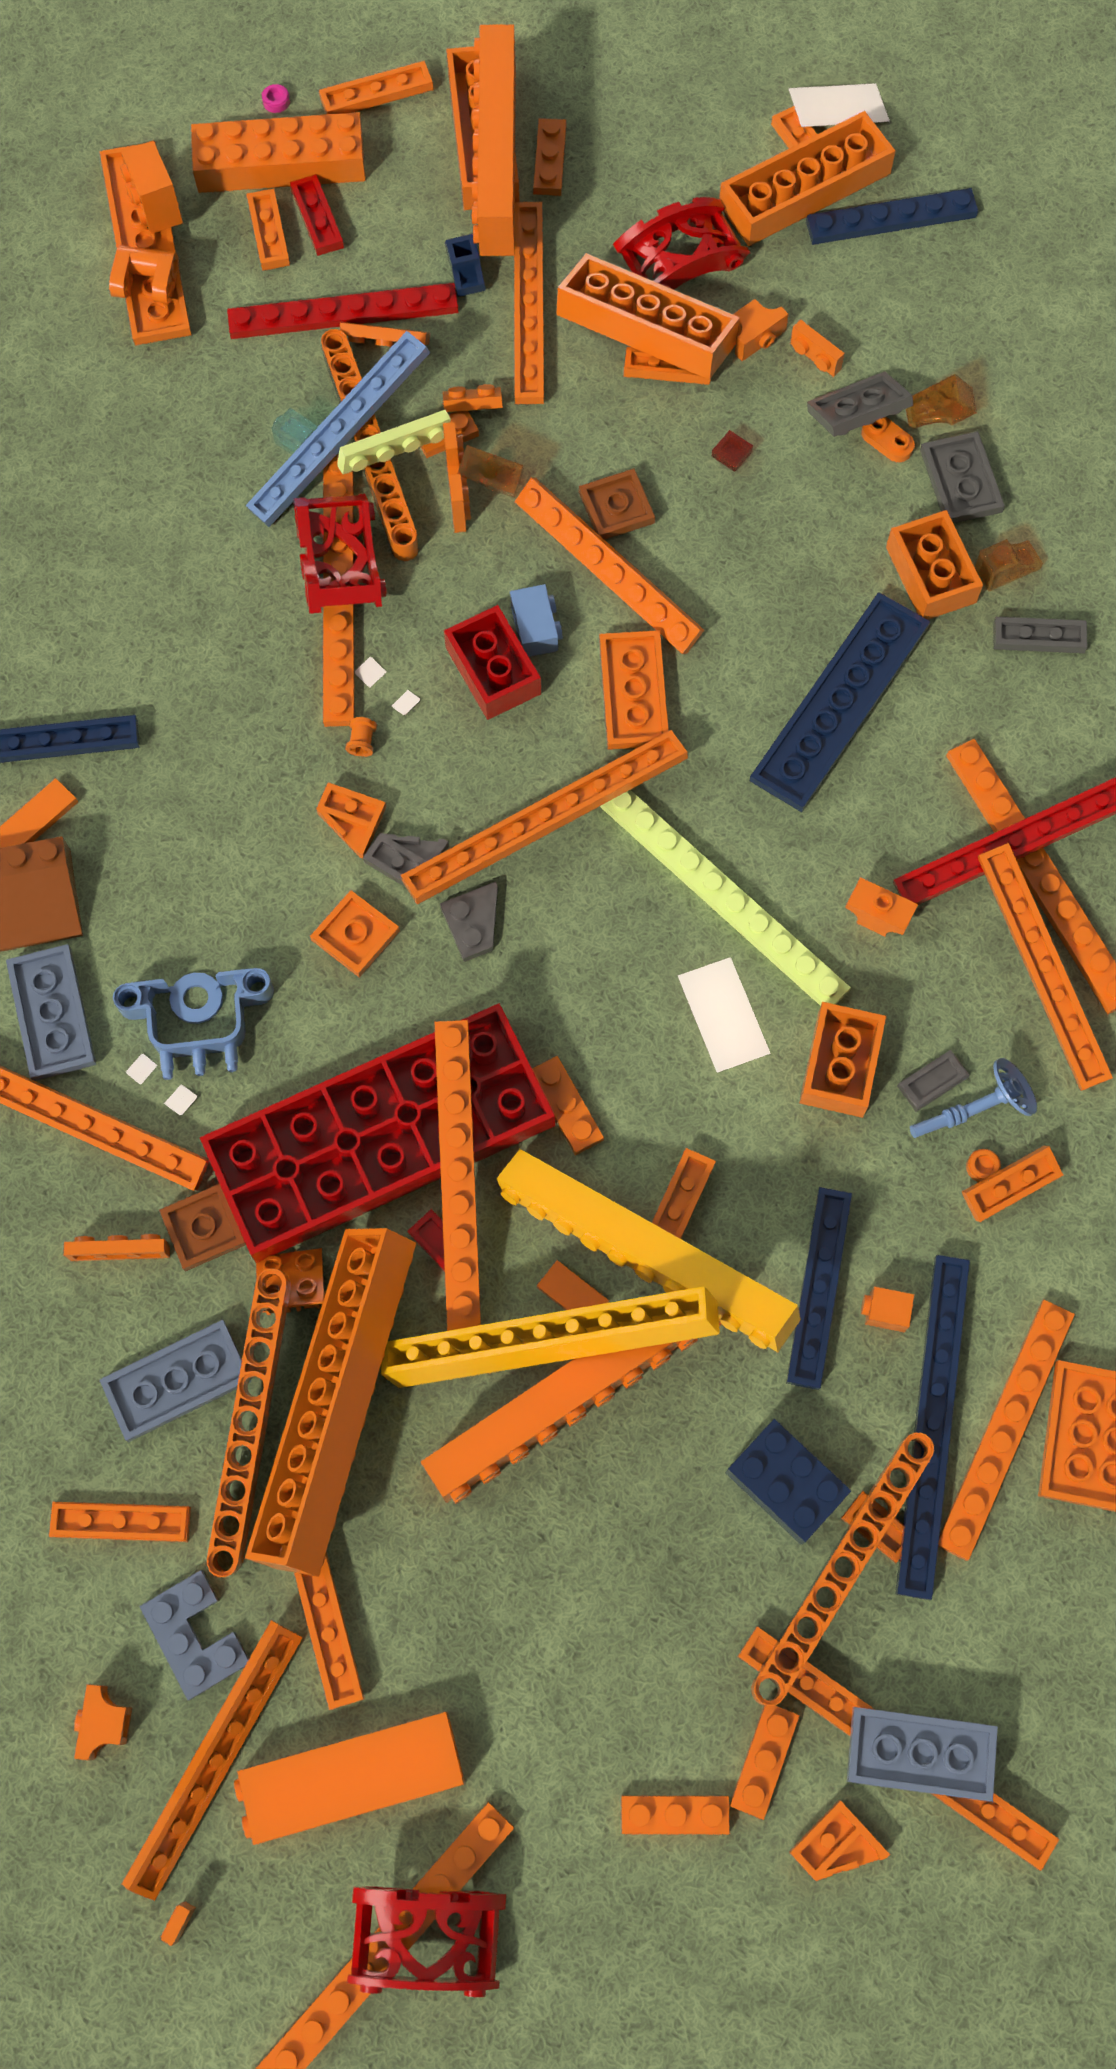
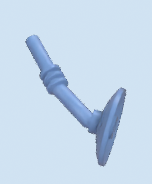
[910,1058,1037,1138]

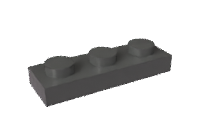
[993,617,1087,653]

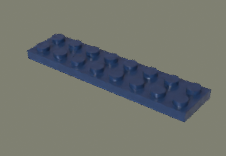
[749,592,930,812]

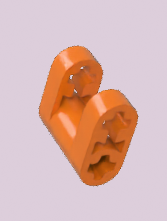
[109,245,179,303]

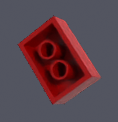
[444,605,541,720]

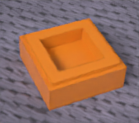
[161,1902,196,1946]

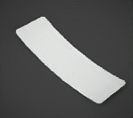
[355,657,420,715]
[126,1054,197,1115]

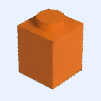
[861,1286,914,1332]

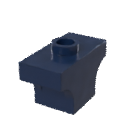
[445,234,486,297]

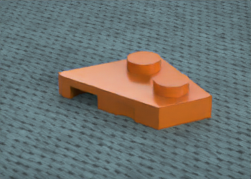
[316,782,386,858]
[789,1800,890,1881]

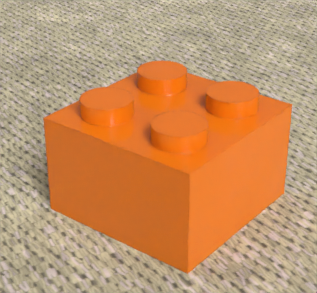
[120,140,183,234]

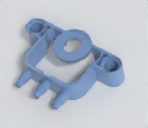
[113,968,274,1080]

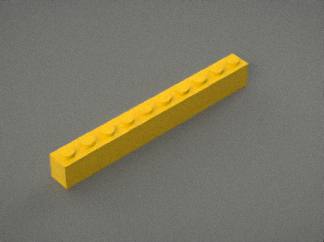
[496,1149,801,1353]
[381,1286,720,1388]

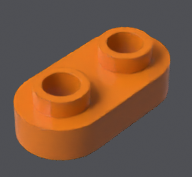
[861,417,915,462]

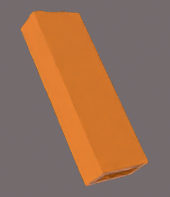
[234,1712,465,1845]

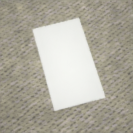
[788,83,890,127]
[678,957,771,1072]

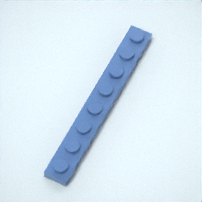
[246,331,430,527]

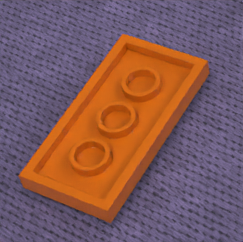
[599,630,669,750]

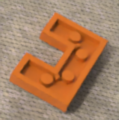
[443,422,471,533]

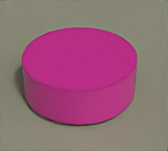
[262,84,290,113]

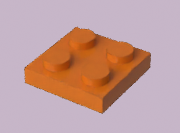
[310,890,400,978]

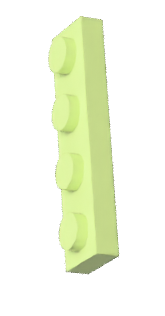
[337,410,451,474]

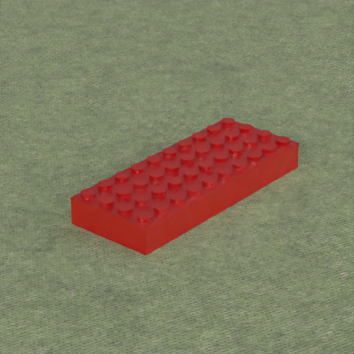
[199,1003,555,1263]

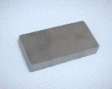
[897,1050,970,1112]

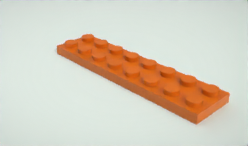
[100,142,192,346]

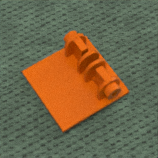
[256,1248,326,1316]

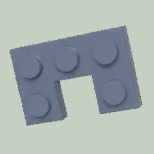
[139,1570,249,1701]

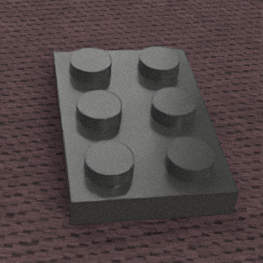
[807,371,913,437]
[920,431,1005,524]

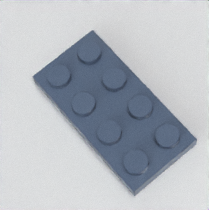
[6,944,96,1081]
[99,1320,252,1442]
[846,1707,998,1802]

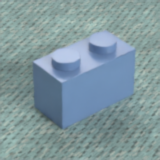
[510,584,563,657]

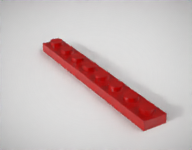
[227,283,458,339]
[893,777,1116,905]

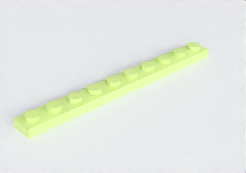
[600,790,851,1006]

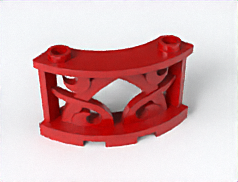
[613,197,750,290]
[293,494,386,614]
[347,1886,506,1997]

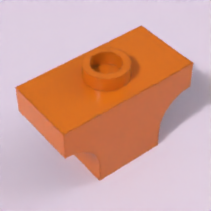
[733,299,789,362]
[845,877,918,937]
[74,1684,132,1760]

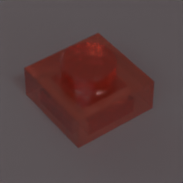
[711,430,753,472]

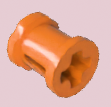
[345,717,377,757]

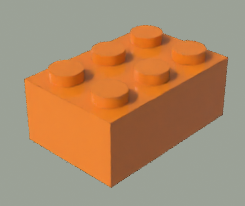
[886,510,983,620]
[799,1002,886,1118]

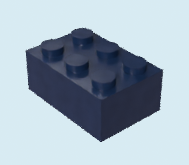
[725,1419,851,1545]

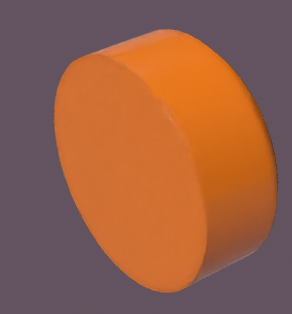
[966,1149,1001,1182]

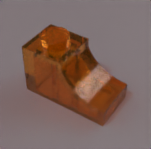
[906,374,977,429]
[457,445,524,498]
[975,539,1043,592]

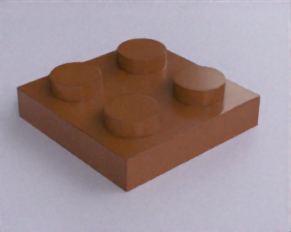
[579,469,655,540]
[159,1184,246,1272]

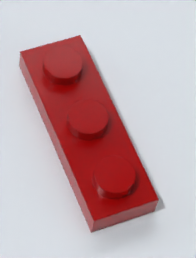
[290,174,344,256]

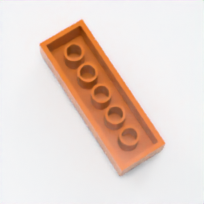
[446,46,520,210]
[719,111,895,246]
[191,112,366,193]
[557,253,740,380]

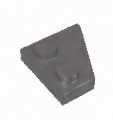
[363,833,449,888]
[440,882,498,962]

